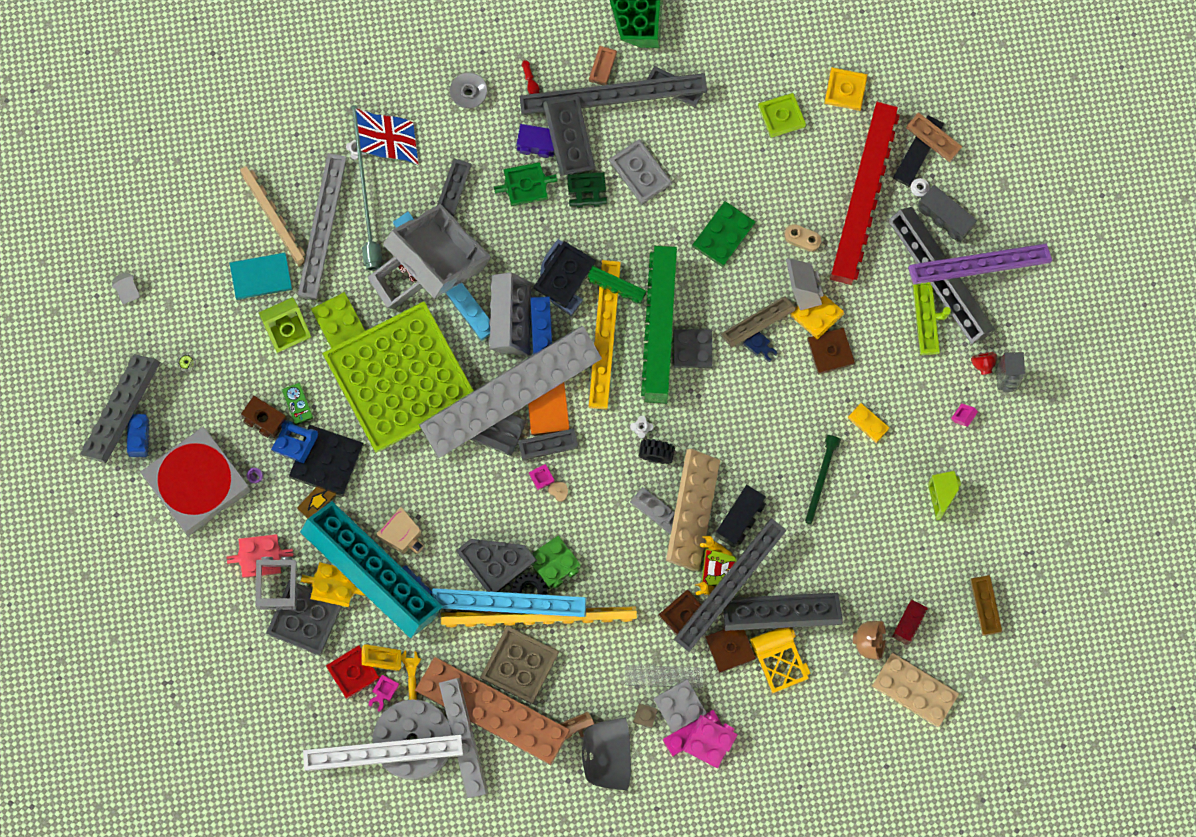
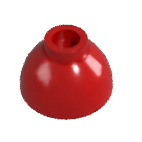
[971,352,997,375]

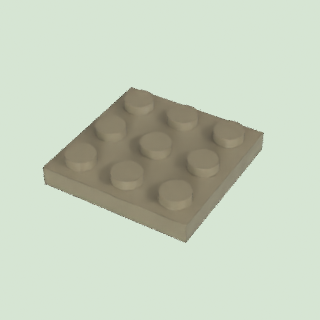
[480,626,559,705]

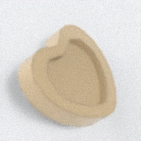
[548,482,568,502]

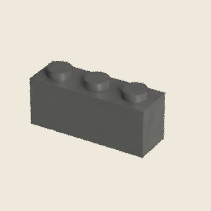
[917,185,977,242]
[996,352,1025,392]

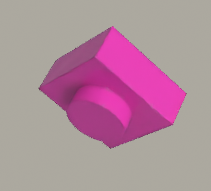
[951,403,978,427]
[529,464,555,490]

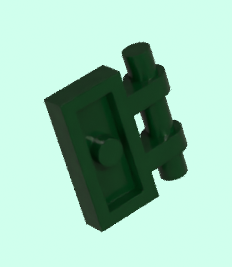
[567,172,607,208]

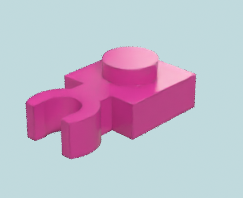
[369,675,399,712]

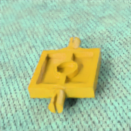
[300,562,365,607]

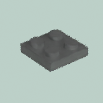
[674,329,712,368]

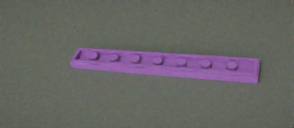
[908,243,1052,285]

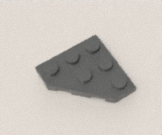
[456,539,537,592]

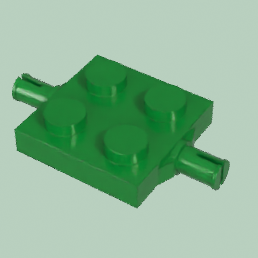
[493,162,558,207]

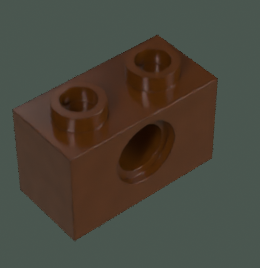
[241,396,287,439]

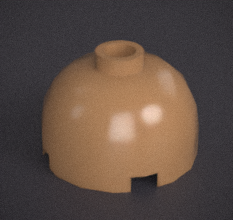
[853,621,886,660]

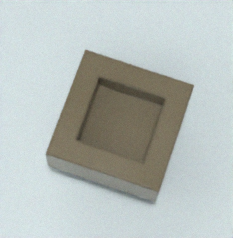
[633,703,658,729]

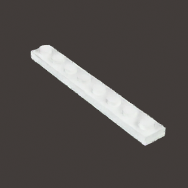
[303,735,463,771]

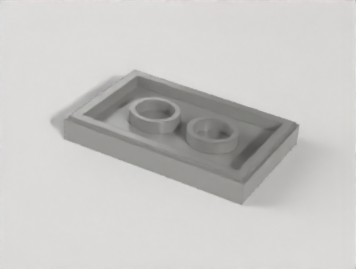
[609,139,672,205]

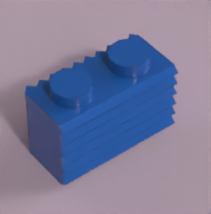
[127,414,150,457]

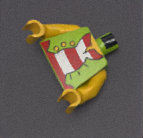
[695,536,736,595]

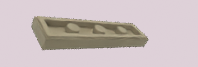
[721,296,796,348]

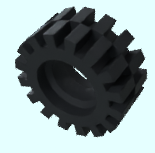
[638,439,675,464]
[512,573,547,595]

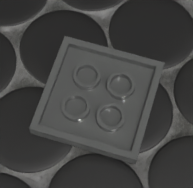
[266,580,342,656]

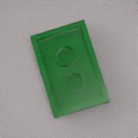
[692,201,756,267]

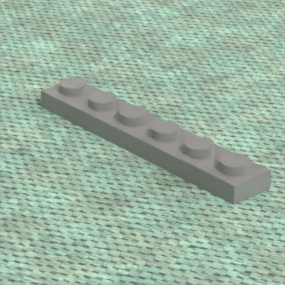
[439,678,488,798]

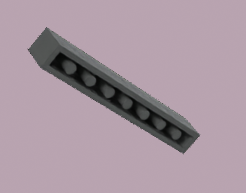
[888,207,995,344]

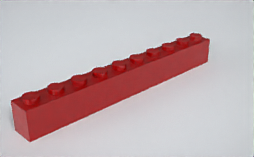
[830,101,900,285]

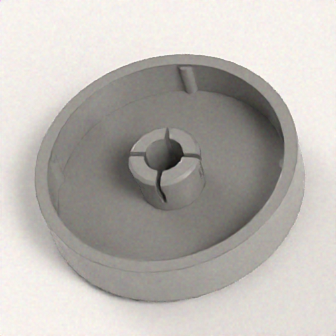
[373,700,452,780]

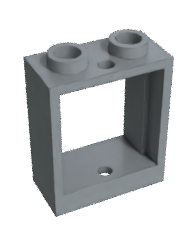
[368,257,424,309]
[255,557,297,610]

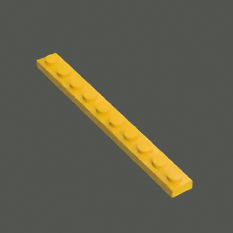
[441,606,637,627]

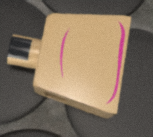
[376,507,425,554]

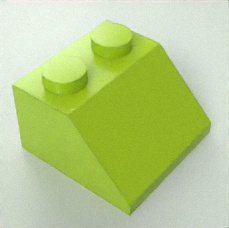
[258,297,311,353]
[928,471,961,521]

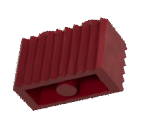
[892,600,928,645]

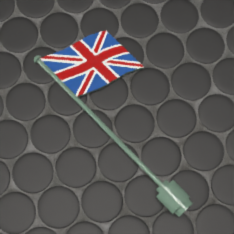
[350,105,419,271]

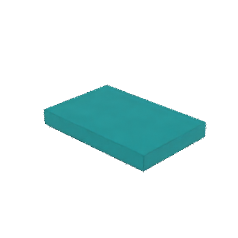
[229,252,292,300]

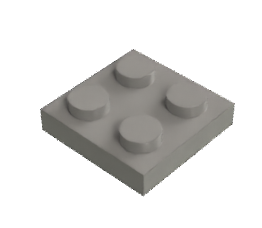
[653,679,707,733]

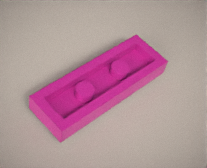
[663,710,723,757]

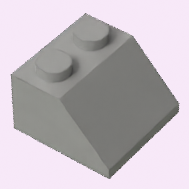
[786,258,824,310]

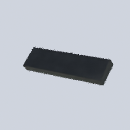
[893,115,944,187]

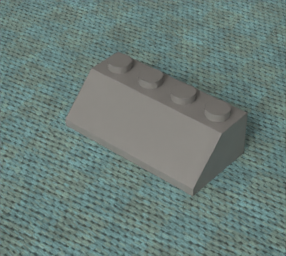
[489,272,531,356]

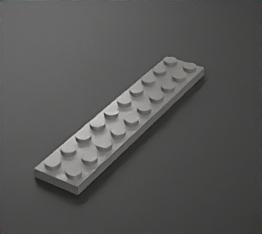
[418,326,602,458]

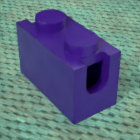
[516,124,555,158]

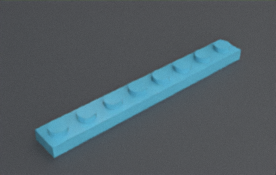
[393,212,490,341]
[432,588,587,617]

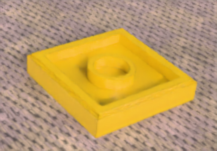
[824,67,868,111]

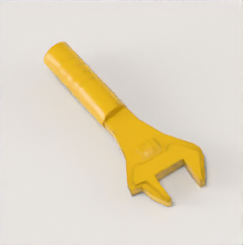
[401,650,421,700]

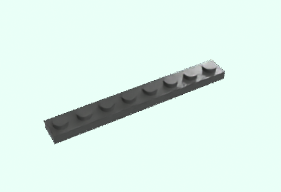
[673,518,787,652]

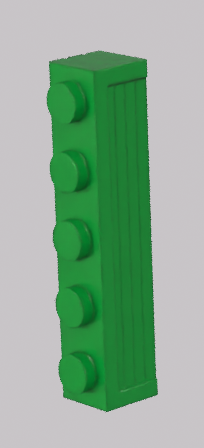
[587,266,646,304]

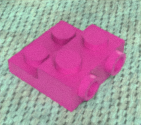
[682,715,737,769]

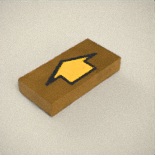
[297,487,336,519]

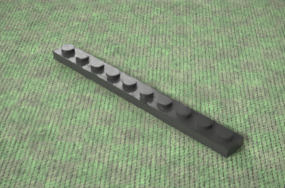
[519,73,707,116]

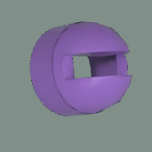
[247,468,263,484]

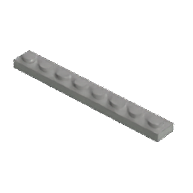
[298,153,347,300]

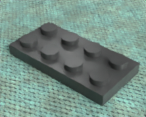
[543,96,595,176]

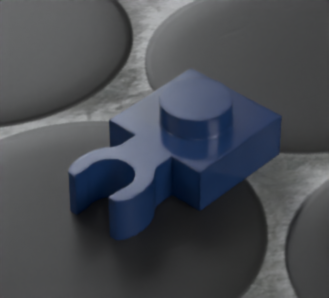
[743,332,777,362]

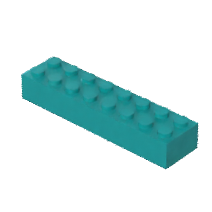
[300,501,443,639]

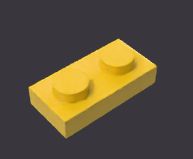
[848,403,889,443]
[362,644,401,671]

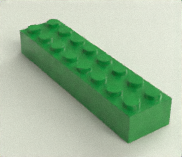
[641,245,677,404]

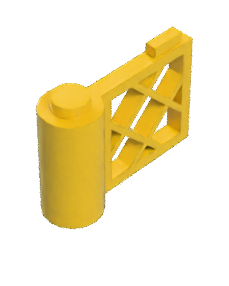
[750,627,811,693]

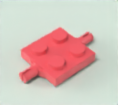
[227,534,294,578]

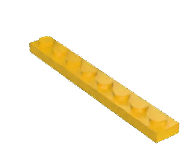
[588,260,621,410]

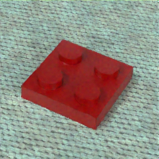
[326,645,380,700]

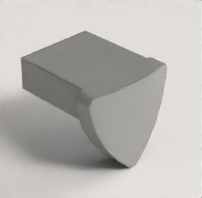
[112,273,140,304]

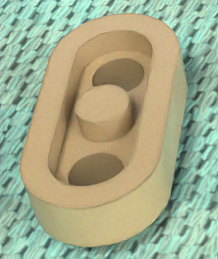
[784,224,821,252]

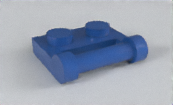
[271,420,318,463]

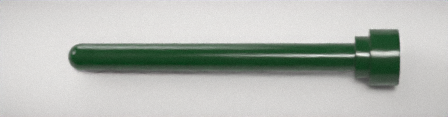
[805,435,841,524]

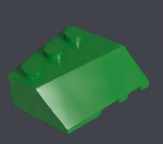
[610,0,663,48]

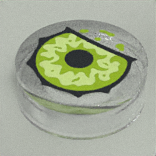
[176,353,196,373]

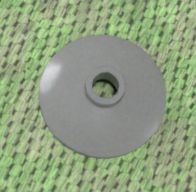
[450,73,487,109]

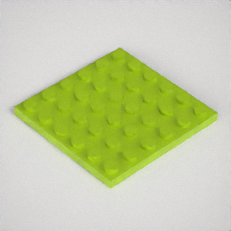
[322,301,473,453]

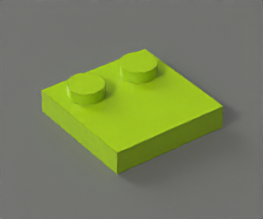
[758,93,806,138]

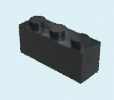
[715,484,767,548]

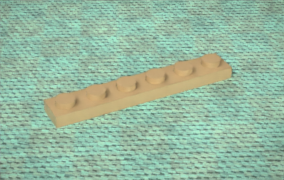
[240,166,306,267]

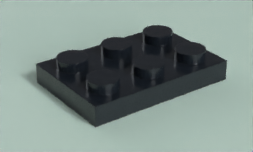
[534,241,596,308]

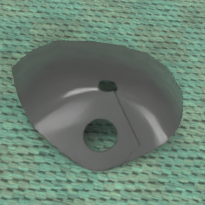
[582,717,631,791]

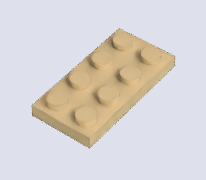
[871,653,959,728]

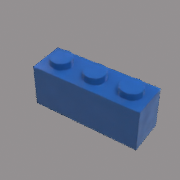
[531,297,552,355]

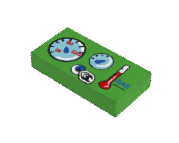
[282,383,313,425]

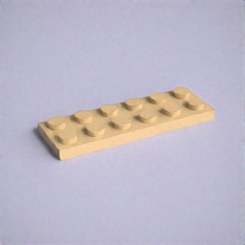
[666,449,720,571]

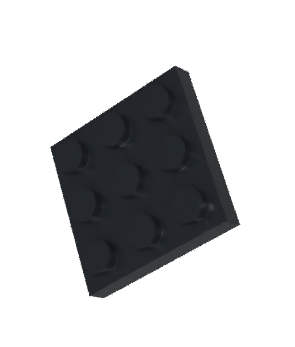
[289,424,364,497]

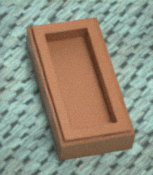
[589,46,617,85]

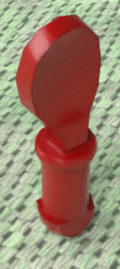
[521,60,540,94]

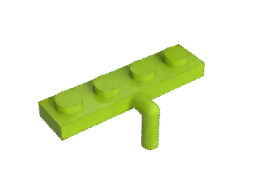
[912,282,951,355]

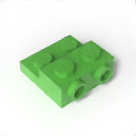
[532,535,581,589]

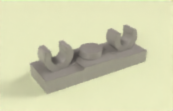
[630,487,675,535]

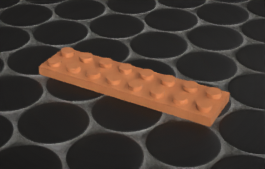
[415,657,570,765]

